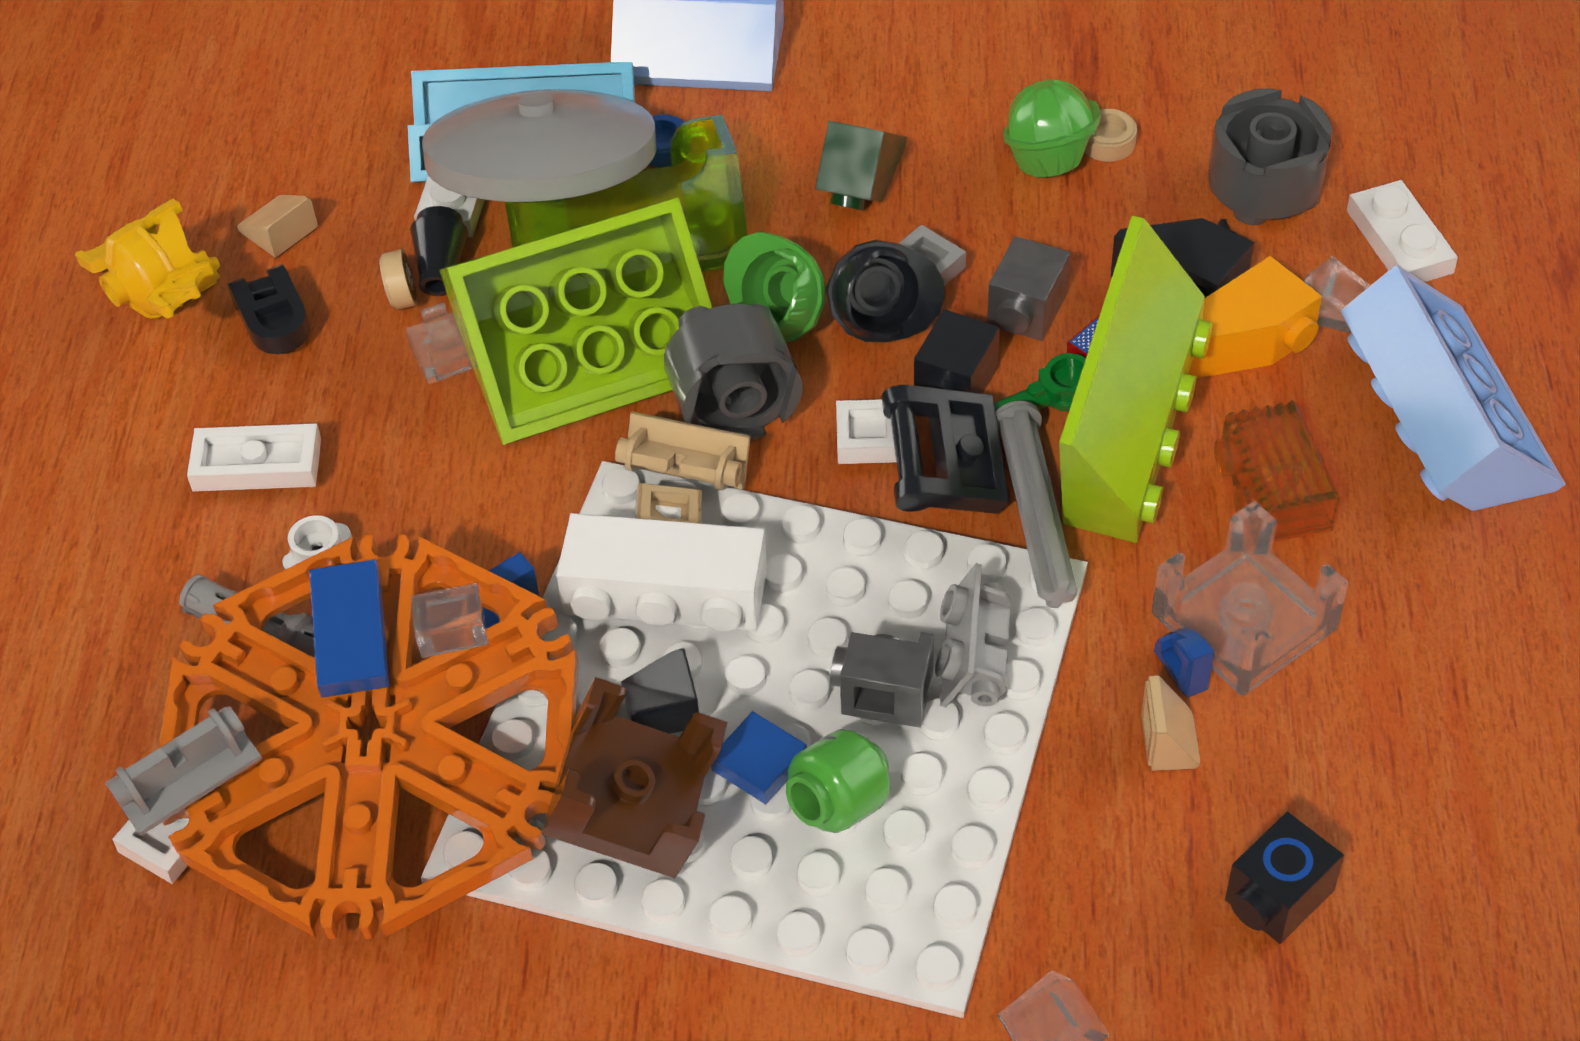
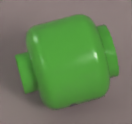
[786,729,890,833]

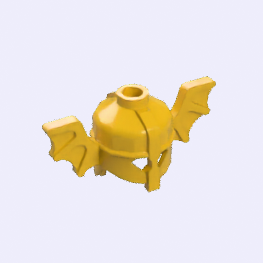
[75,198,220,319]

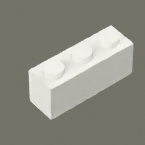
[556,513,767,631]

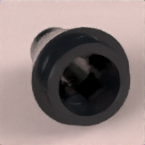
[410,206,468,296]

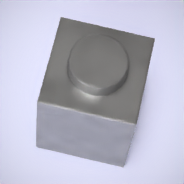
[987,236,1071,341]

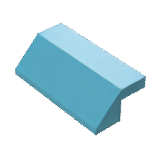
[407,61,635,182]

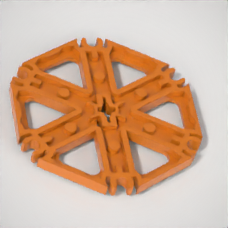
[159,534,579,939]

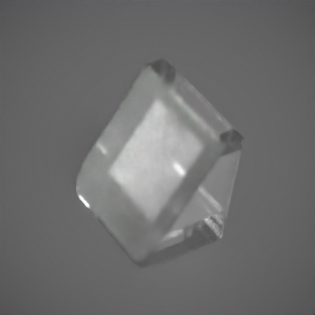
[1304,256,1371,334]
[412,583,489,658]
[997,970,1110,1041]

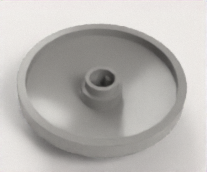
[422,89,656,202]

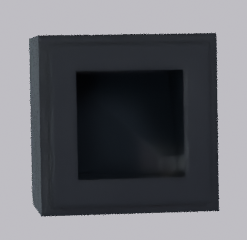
[621,648,699,734]

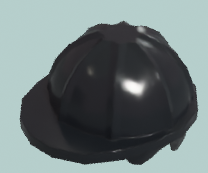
[826,240,945,342]

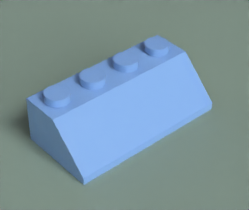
[1340,265,1566,511]

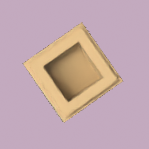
[237,195,318,258]
[1141,676,1200,771]

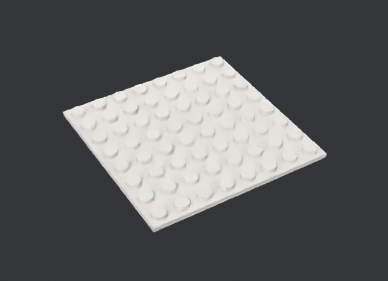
[421,461,1088,1019]

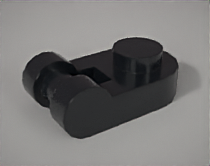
[227,264,310,354]

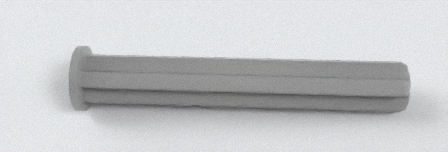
[995,401,1077,608]

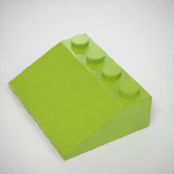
[439,197,712,445]
[1059,216,1213,543]

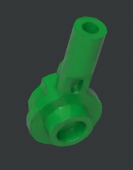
[994,353,1086,412]

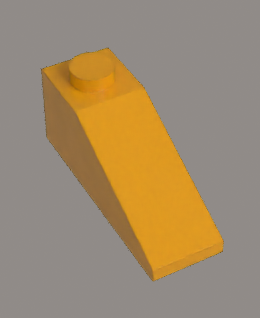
[1188,256,1322,378]

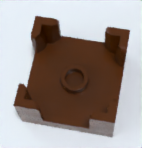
[542,677,728,878]

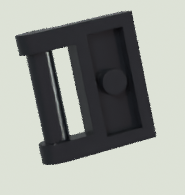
[881,385,1009,514]

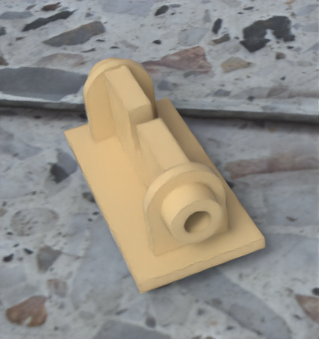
[615,411,751,491]

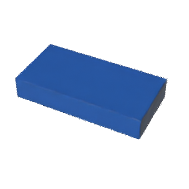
[309,559,390,697]

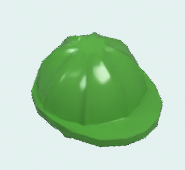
[1003,79,1101,178]
[723,231,827,342]

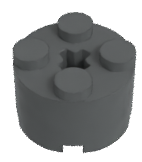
[1208,88,1332,225]
[664,304,803,442]

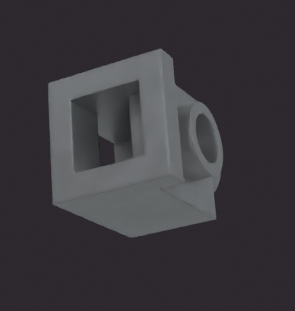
[830,632,934,728]

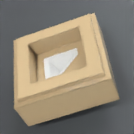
[635,483,702,524]

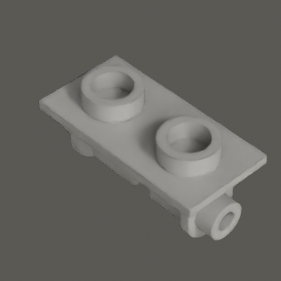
[935,563,1011,707]
[105,706,262,836]

